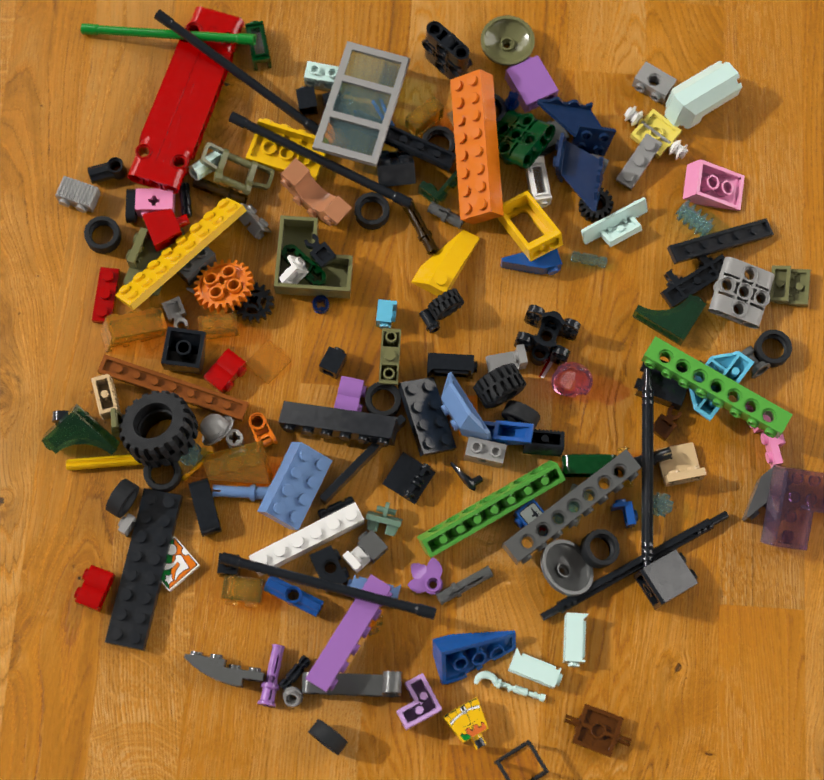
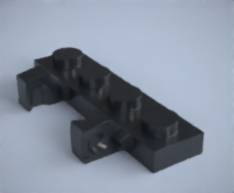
[660,254,725,309]

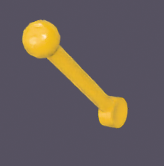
[182,451,215,481]

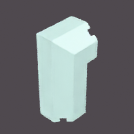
[664,61,742,129]

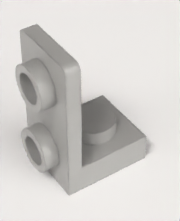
[485,344,528,373]

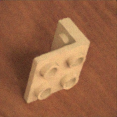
[656,442,707,487]

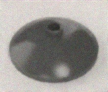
[540,539,594,596]

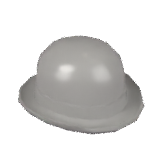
[200,414,234,446]

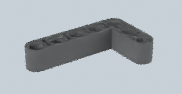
[302,671,402,697]

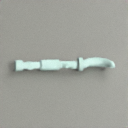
[474,671,546,702]

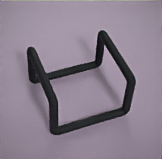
[494,740,549,780]

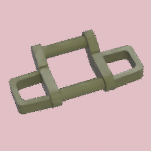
[200,142,275,196]

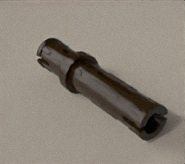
[192,178,248,204]
[403,202,439,255]

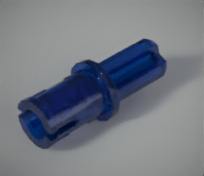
[505,91,519,113]

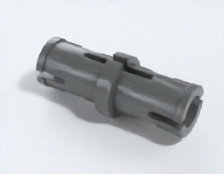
[427,201,464,229]

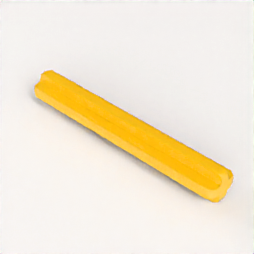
[66,454,142,471]

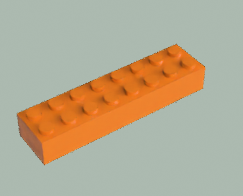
[450,69,504,225]

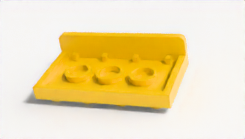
[246,118,328,181]

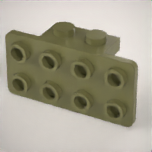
[123,227,185,296]

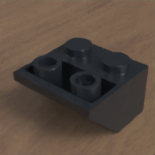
[376,149,416,187]

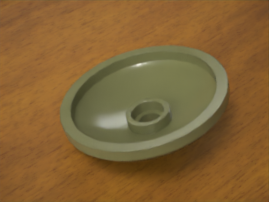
[481,15,535,66]

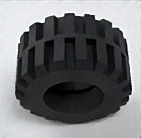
[473,363,526,409]

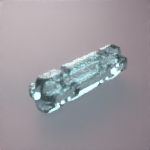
[571,251,608,268]

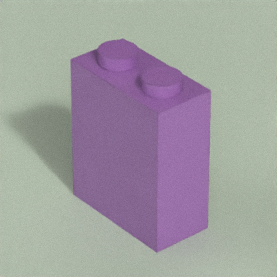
[505,55,559,113]

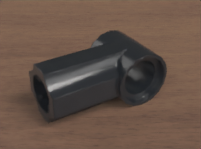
[88,157,127,184]

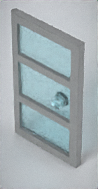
[312,41,410,167]

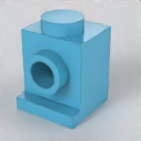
[376,299,397,329]

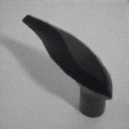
[450,462,483,491]

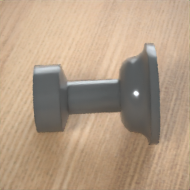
[741,346,771,378]

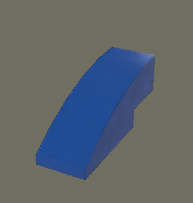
[483,420,534,445]

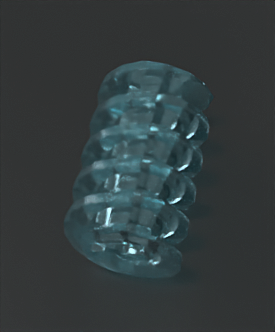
[674,199,716,237]

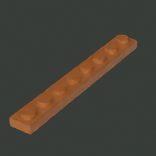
[97,354,249,422]

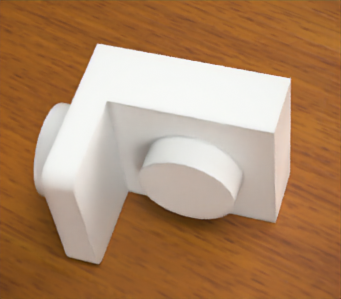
[279,255,309,284]
[342,546,371,573]

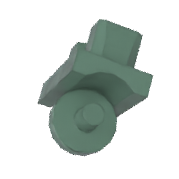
[366,502,403,536]

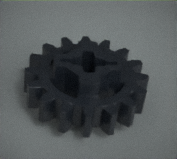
[234,282,274,324]

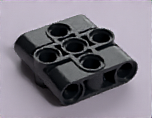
[422,21,472,80]

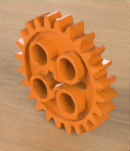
[193,259,255,313]

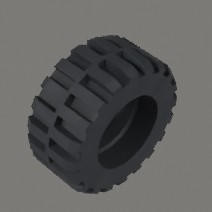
[119,391,198,468]

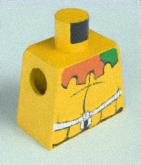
[442,697,488,750]

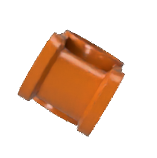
[248,413,278,452]

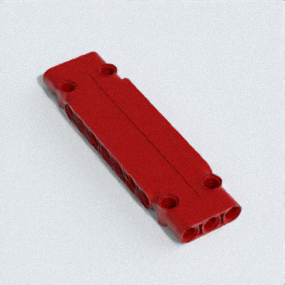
[127,6,245,194]

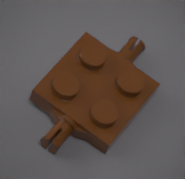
[564,704,632,757]

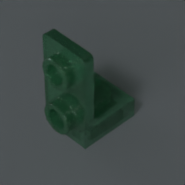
[418,171,458,204]

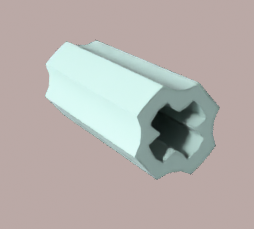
[188,151,221,181]

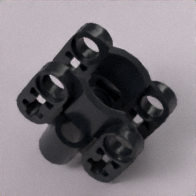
[514,305,581,366]

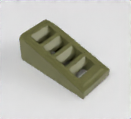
[110,408,123,438]

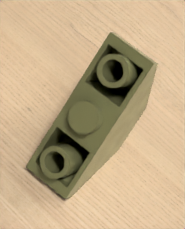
[379,328,401,385]

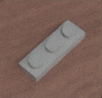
[616,134,662,190]

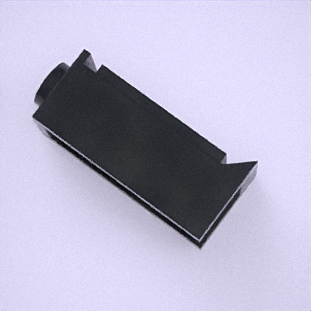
[427,353,477,379]

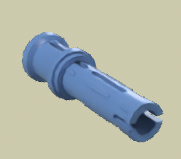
[212,484,270,502]

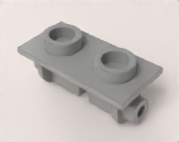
[238,203,271,240]

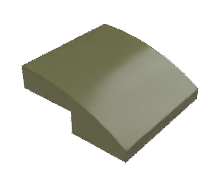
[770,265,811,307]

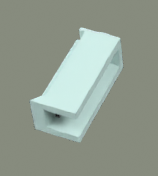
[563,612,589,667]
[508,648,563,689]

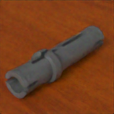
[436,566,493,605]

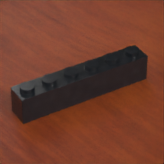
[278,401,399,447]

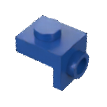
[610,499,638,528]

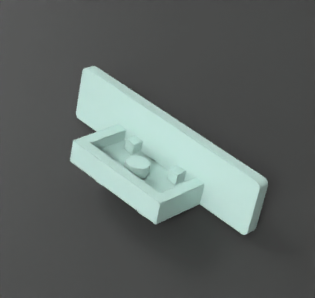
[581,197,648,247]

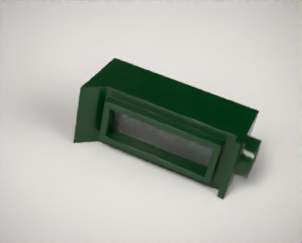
[245,21,272,71]

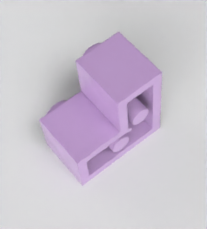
[396,673,442,730]

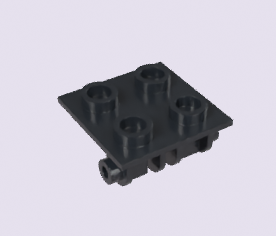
[382,452,436,504]

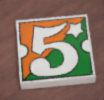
[161,536,200,592]

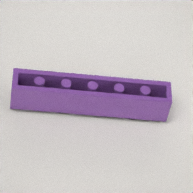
[305,575,393,693]

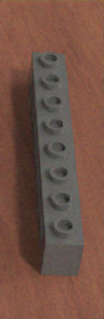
[502,449,641,565]

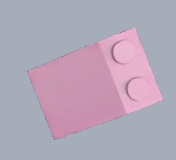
[683,159,745,211]

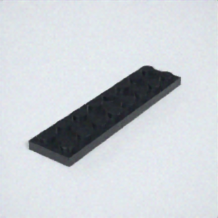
[105,488,183,651]

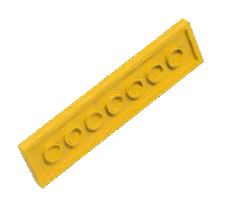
[115,198,247,310]

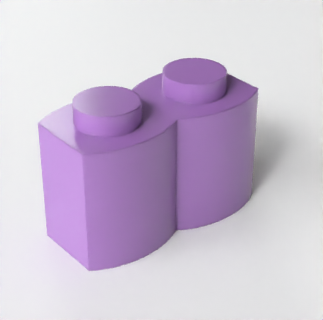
[334,376,367,412]

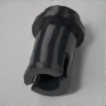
[419,308,440,333]

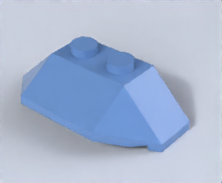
[440,372,492,441]

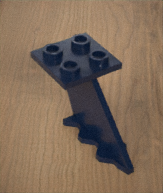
[537,97,616,156]
[553,133,605,213]

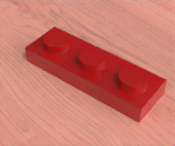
[92,267,120,324]

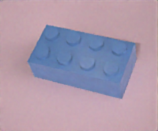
[257,442,333,530]

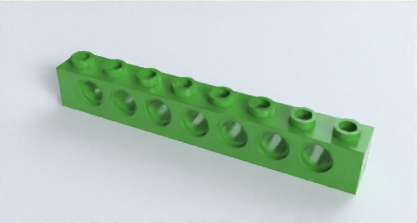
[641,336,793,439]
[417,460,566,558]

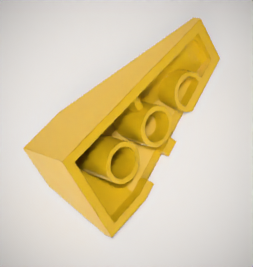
[411,230,480,296]

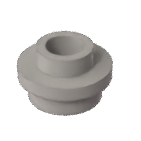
[283,687,303,707]

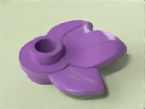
[408,557,443,595]

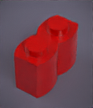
[204,348,247,394]
[74,565,115,612]

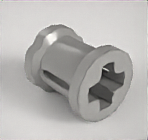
[226,429,245,451]

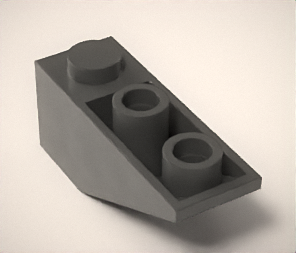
[742,465,791,521]

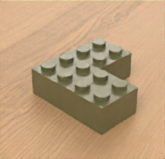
[274,215,353,299]

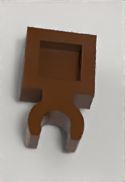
[654,405,682,441]

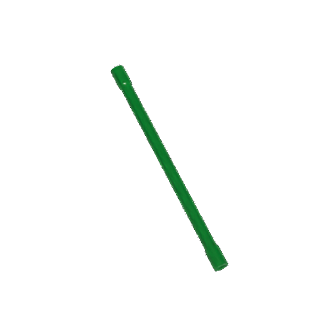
[80,23,256,45]

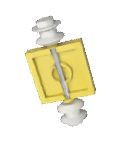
[624,106,688,160]

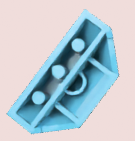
[689,351,754,421]

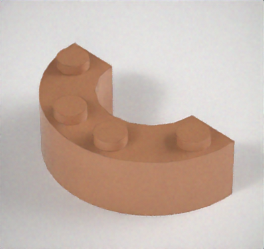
[280,158,352,227]

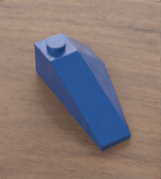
[432,630,516,685]

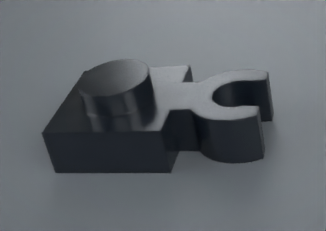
[304,234,337,269]

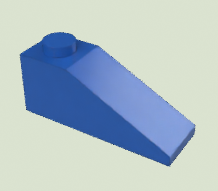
[500,248,562,275]

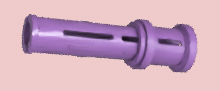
[257,644,285,707]

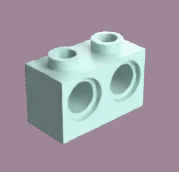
[304,61,343,92]

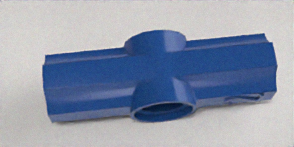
[263,576,324,617]

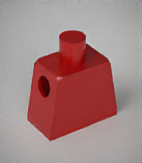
[142,209,190,252]

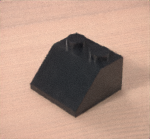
[161,327,206,375]

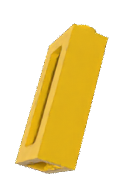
[497,190,563,262]

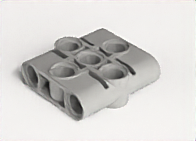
[708,257,775,329]

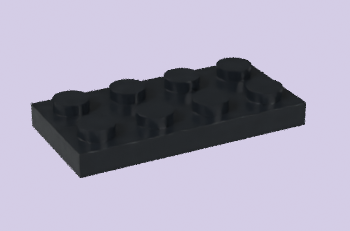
[398,377,457,457]

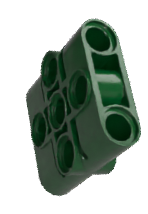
[497,110,556,169]

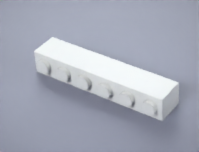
[249,502,364,577]

